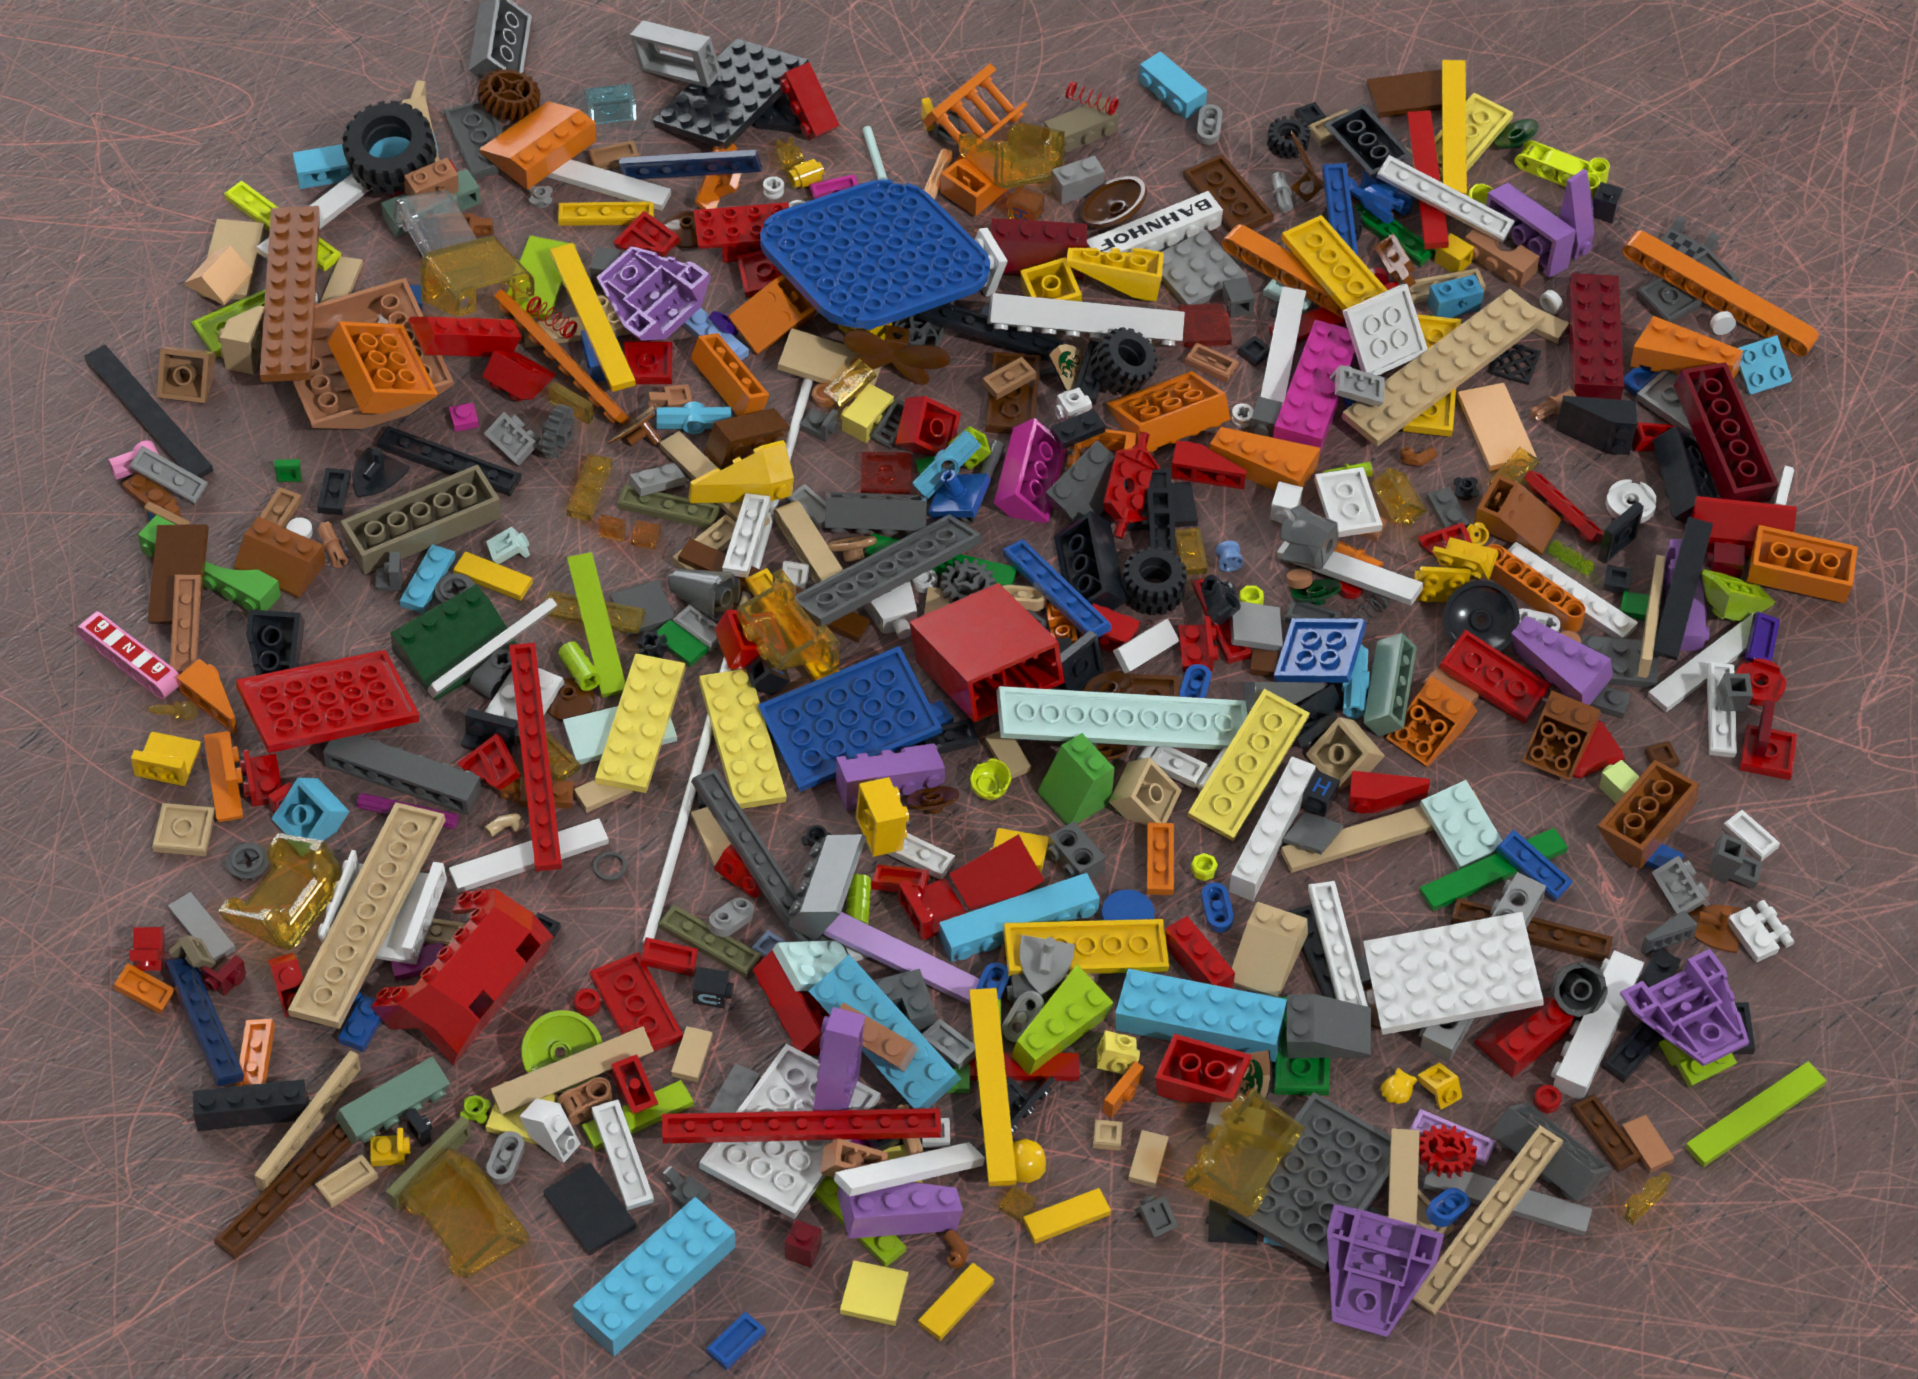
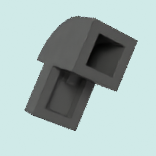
[1710,833,1762,888]

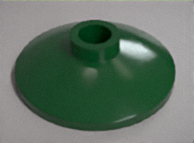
[1494,119,1539,149]
[1291,579,1341,606]

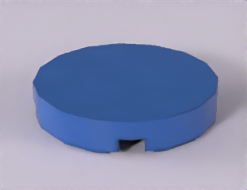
[1101,889,1155,921]

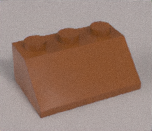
[234,516,326,599]

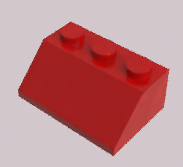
[1474,997,1574,1078]

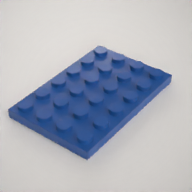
[758,646,942,792]

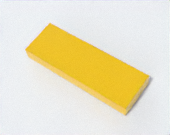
[453,551,533,601]
[1023,1188,1111,1244]
[918,1263,994,1341]

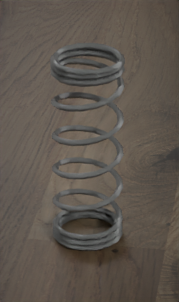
[1345,592,1389,624]

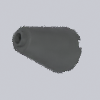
[668,569,741,622]
[1552,962,1608,1017]

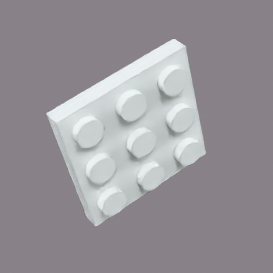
[1342,284,1427,376]

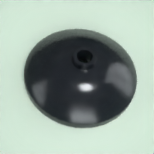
[1443,581,1520,652]

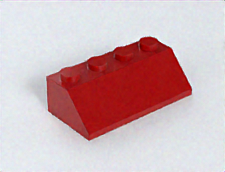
[409,317,521,357]
[1691,496,1797,557]
[753,950,830,1056]

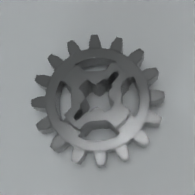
[541,404,575,458]
[940,558,996,604]

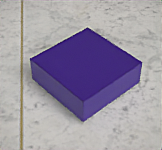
[708,311,738,335]

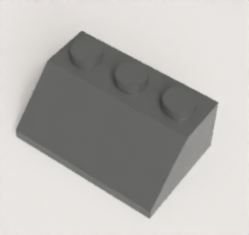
[1046,440,1128,524]

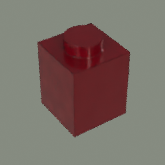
[1706,542,1745,579]
[785,1220,822,1268]

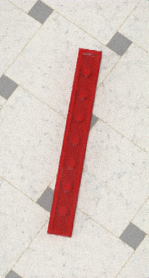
[1407,110,1449,249]

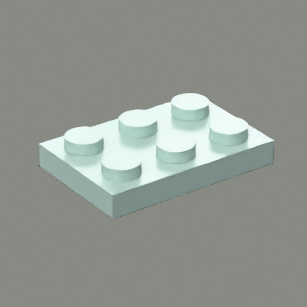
[1419,780,1503,870]
[772,940,848,991]

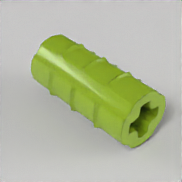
[558,642,601,691]
[846,874,871,925]

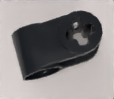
[1201,574,1241,625]

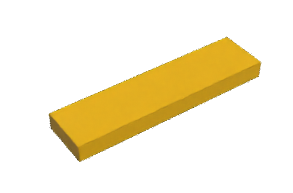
[558,202,654,226]

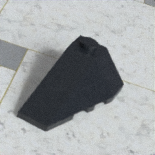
[246,609,305,676]

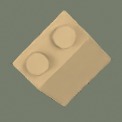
[218,306,264,375]
[1306,717,1385,791]
[1109,757,1182,826]

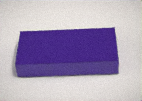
[1744,611,1780,662]

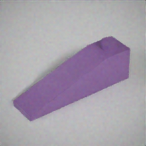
[1559,169,1594,261]

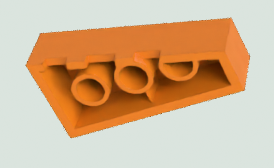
[1630,316,1743,379]
[1209,427,1321,491]

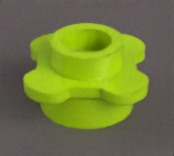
[460,1096,491,1124]

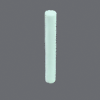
[862,126,888,180]

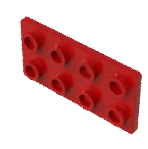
[694,202,789,263]

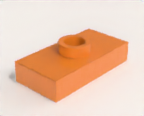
[113,963,175,1014]
[1102,1061,1144,1119]

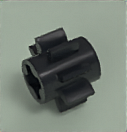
[636,629,670,659]

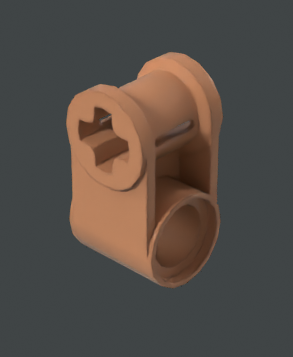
[558,1077,613,1125]

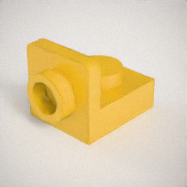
[1418,1062,1462,1110]
[371,1128,410,1166]

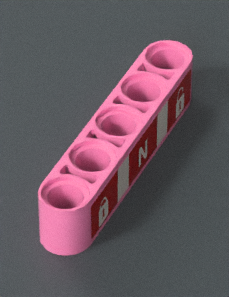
[76,611,179,700]

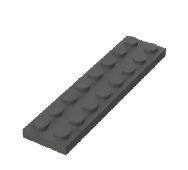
[790,514,982,627]

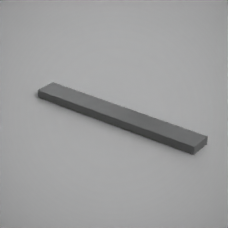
[691,768,828,942]

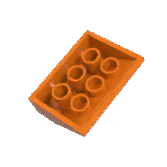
[479,101,596,190]
[328,321,438,414]
[1107,371,1231,452]

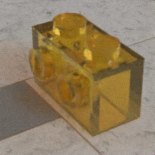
[1372,467,1427,526]

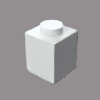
[1270,482,1303,523]

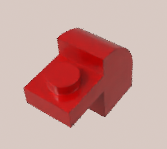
[130,927,165,971]

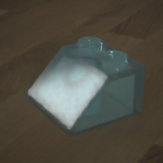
[583,83,636,124]

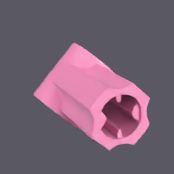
[108,440,159,480]

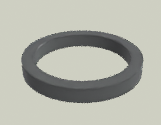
[594,852,627,881]

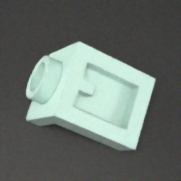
[486,527,530,564]

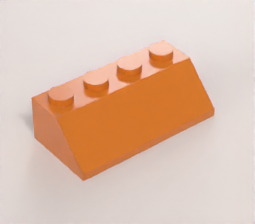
[1746,525,1858,603]

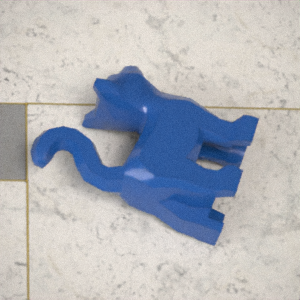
[1348,168,1415,224]

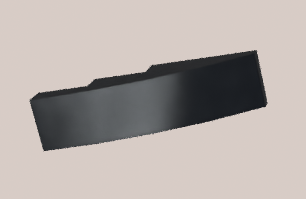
[1146,468,1176,556]

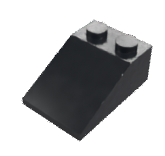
[1556,396,1637,455]

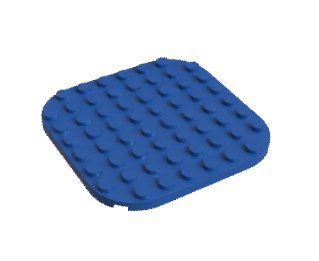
[760,180,990,330]

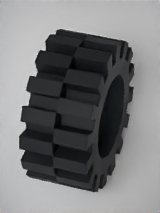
[1267,116,1310,159]

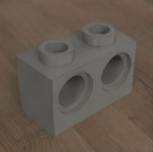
[1047,821,1106,880]

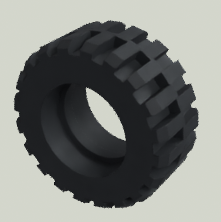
[342,101,437,195]

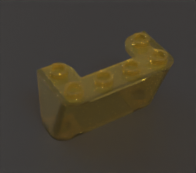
[421,236,535,317]
[1182,1089,1305,1218]

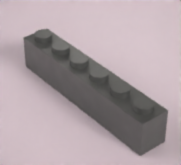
[323,735,482,815]

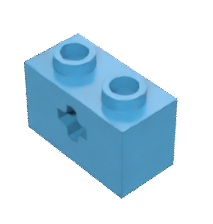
[1427,275,1484,318]

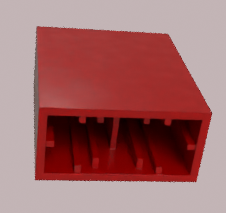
[909,583,1065,722]

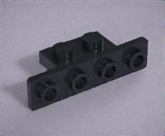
[1292,684,1343,748]
[972,1076,1056,1156]

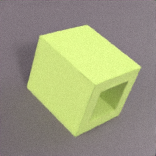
[1599,760,1639,804]

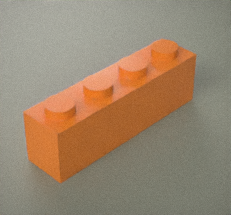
[690,333,769,416]

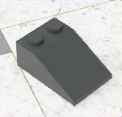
[1287,994,1371,1058]

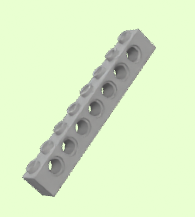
[1419,872,1546,1062]

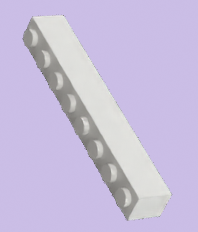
[987,293,1185,346]

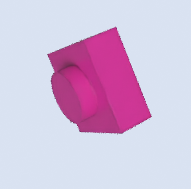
[449,403,479,432]

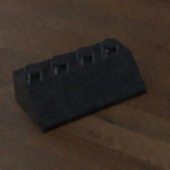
[1324,104,1414,183]
[1652,425,1720,525]
[1054,511,1127,611]

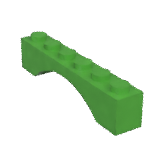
[138,515,281,611]

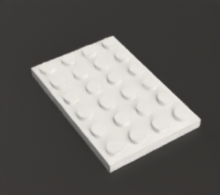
[1363,912,1544,1035]
[699,1044,881,1219]

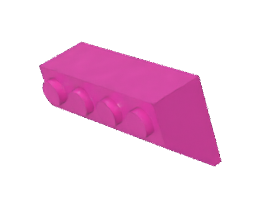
[994,418,1067,524]

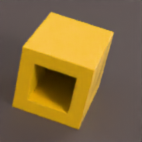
[1434,233,1474,273]

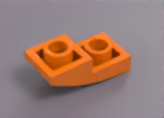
[1046,603,1078,644]

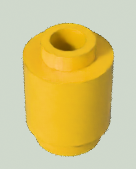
[788,159,825,189]

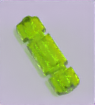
[1548,540,1595,575]

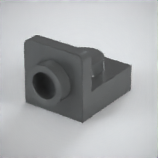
[800,408,840,442]
[375,552,403,591]
[1134,1194,1179,1239]

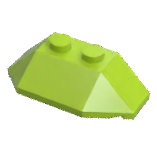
[1700,569,1775,622]

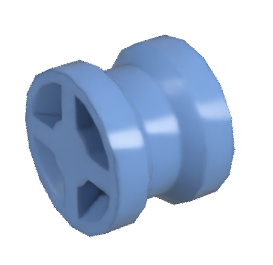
[1215,541,1244,572]

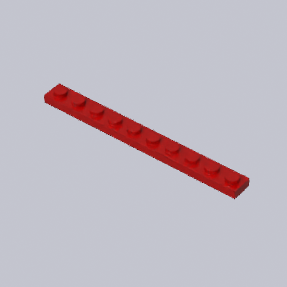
[509,642,562,872]
[662,1108,942,1144]

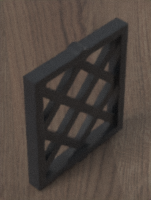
[1490,344,1541,385]

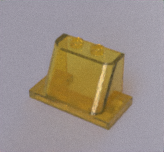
[737,568,840,673]

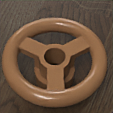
[828,536,877,561]

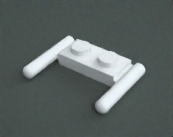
[1138,746,1228,791]

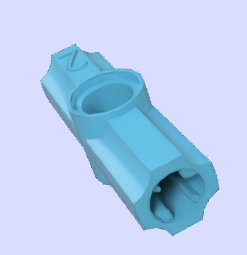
[657,401,731,435]
[913,430,981,498]
[1341,645,1370,719]

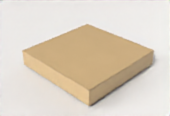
[152,803,216,856]

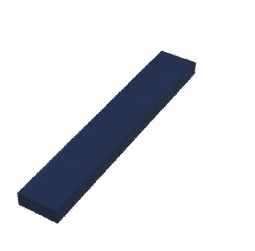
[619,150,762,179]
[165,957,244,1086]

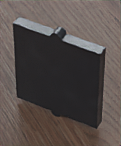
[1206,1198,1257,1245]

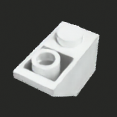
[520,1098,580,1163]

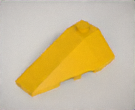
[1066,248,1164,302]

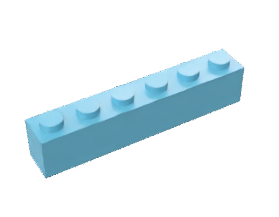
[293,131,439,189]
[939,873,1100,962]

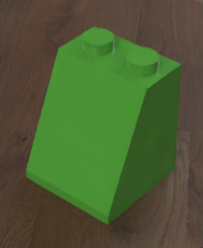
[1038,733,1114,825]

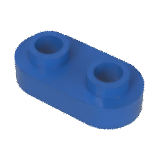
[1179,664,1211,698]
[1201,882,1234,933]
[976,962,1010,1001]
[1426,1188,1470,1227]

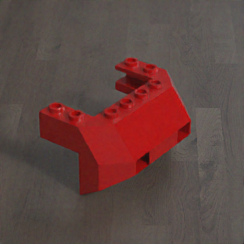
[371,889,553,1066]

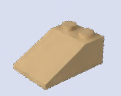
[1232,902,1308,998]

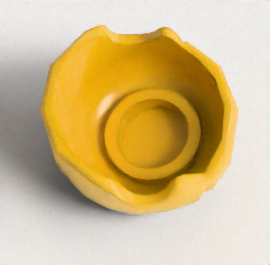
[1013,1139,1046,1183]

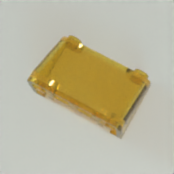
[959,122,1065,189]
[218,833,342,950]
[401,1148,530,1278]

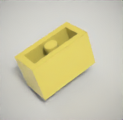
[840,384,894,443]

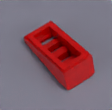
[1632,422,1675,451]

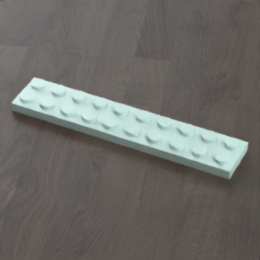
[996,686,1248,750]

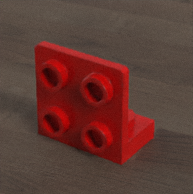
[898,878,966,941]

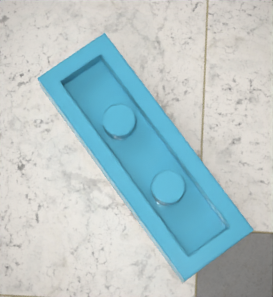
[400,544,455,614]

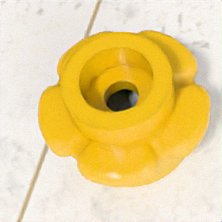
[1466,522,1489,545]

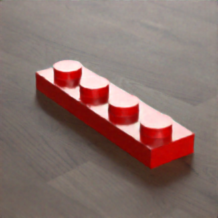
[1524,470,1604,543]

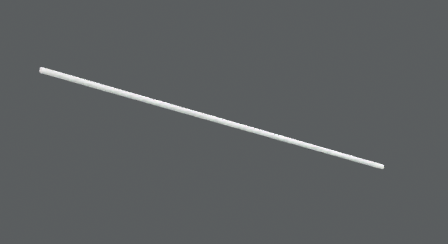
[642,378,813,944]

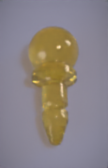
[148,701,198,721]

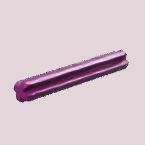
[357,793,459,829]

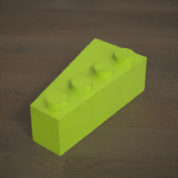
[1011,964,1114,1075]

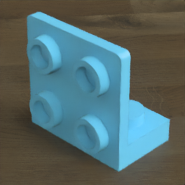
[1738,335,1792,395]

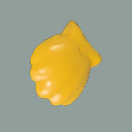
[1380,1068,1418,1104]

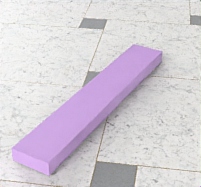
[824,912,980,1005]

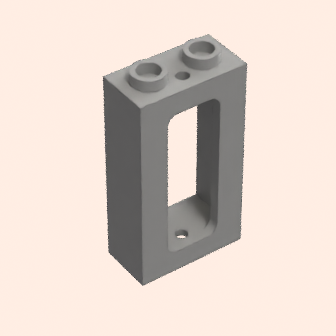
[630,21,721,88]

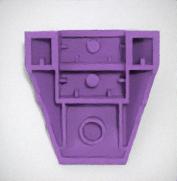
[596,246,711,341]
[1620,949,1749,1066]
[1327,1204,1444,1337]

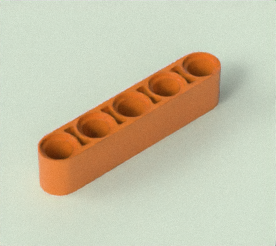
[1486,544,1586,632]

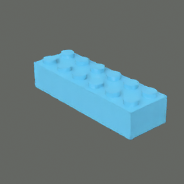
[809,955,962,1109]
[1115,968,1287,1062]
[573,1197,736,1357]

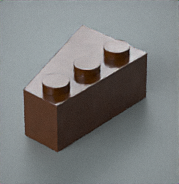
[703,408,790,470]

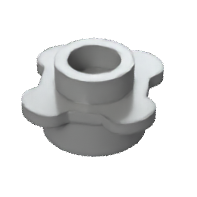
[529,186,553,208]

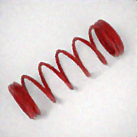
[1065,81,1119,116]
[526,296,578,339]

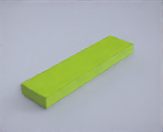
[582,1080,694,1151]

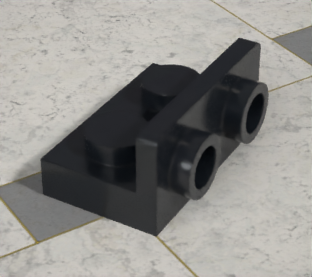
[461,708,518,756]

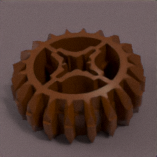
[477,67,541,122]

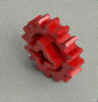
[1419,1124,1477,1179]

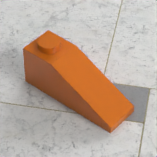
[177,659,238,734]

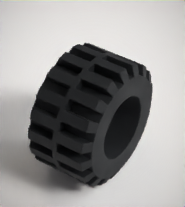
[1091,327,1158,395]
[1122,547,1187,615]

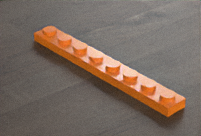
[494,289,631,426]

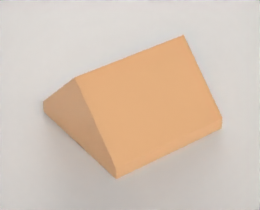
[185,246,253,305]

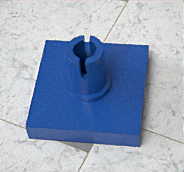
[928,470,991,518]

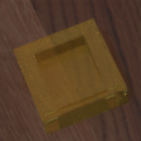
[998,1185,1037,1223]

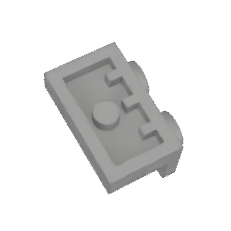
[1330,365,1384,407]
[484,412,543,466]
[1652,855,1710,914]

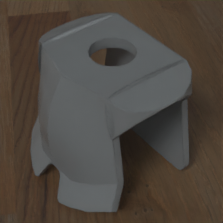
[1280,506,1339,570]

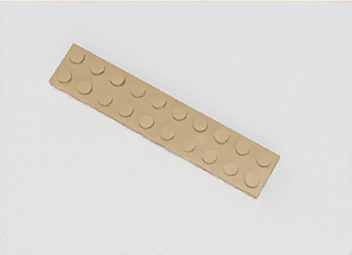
[1342,289,1545,447]
[288,802,446,1029]

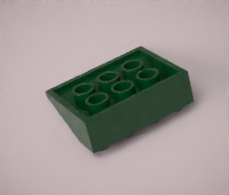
[390,584,517,701]

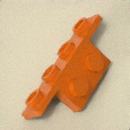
[695,144,742,209]
[204,731,243,822]

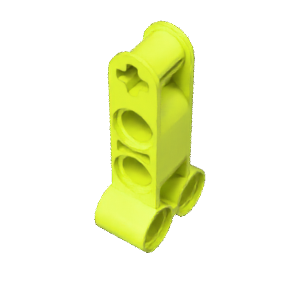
[1514,140,1610,203]

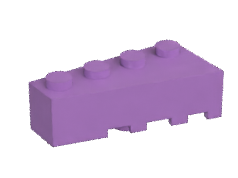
[1511,616,1613,705]
[836,744,945,811]
[837,1182,963,1239]

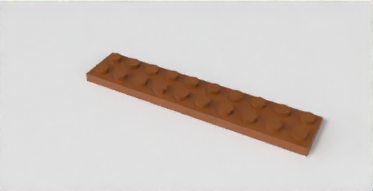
[260,206,320,382]

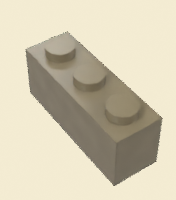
[1043,97,1119,156]

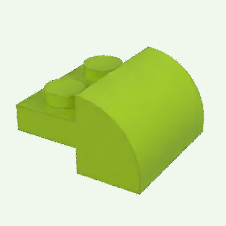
[1659,1039,1737,1088]

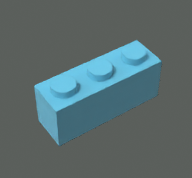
[1139,51,1207,119]

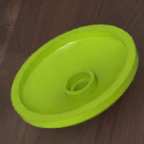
[521,1010,603,1093]

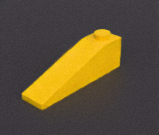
[689,440,794,503]

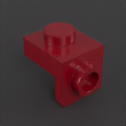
[201,955,246,996]

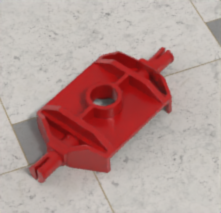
[1103,431,1160,539]

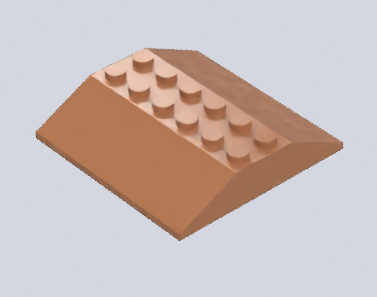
[292,278,454,429]

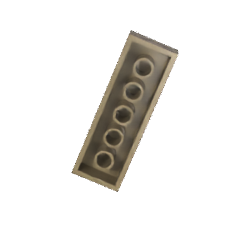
[341,465,502,575]

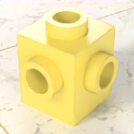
[1096,1030,1140,1075]

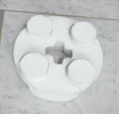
[1605,479,1656,524]

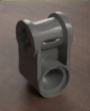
[470,649,512,700]

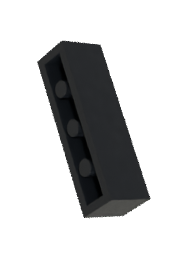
[193,1079,308,1131]

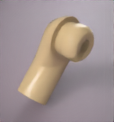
[484,813,525,838]

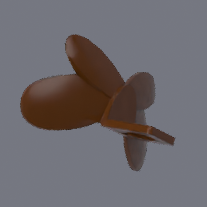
[1291,131,1360,205]
[843,325,950,385]

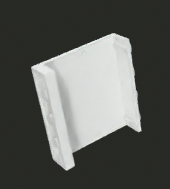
[318,850,447,965]

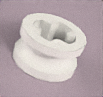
[763,176,784,199]
[1231,403,1254,428]

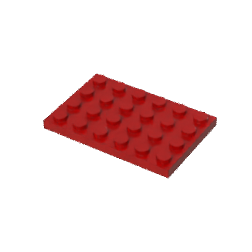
[236,650,419,753]

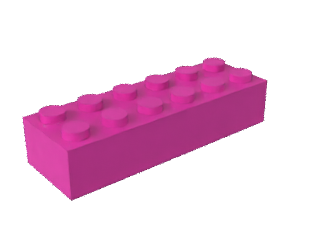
[1273,320,1357,457]

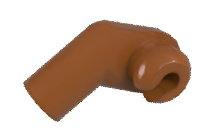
[1400,447,1437,467]
[943,1229,969,1269]

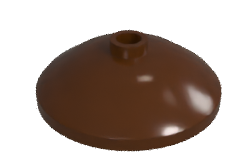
[1081,176,1147,228]

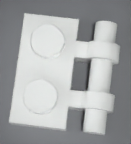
[1728,900,1795,963]

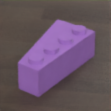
[1486,183,1576,278]
[1663,539,1710,651]
[813,1007,865,1111]

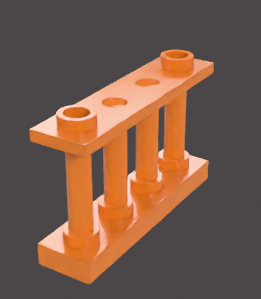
[922,63,1027,160]

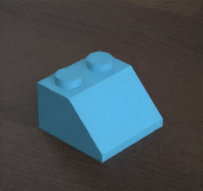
[271,778,350,852]

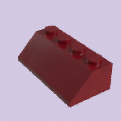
[989,218,1087,279]

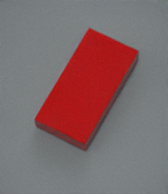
[871,864,930,895]
[640,937,698,976]

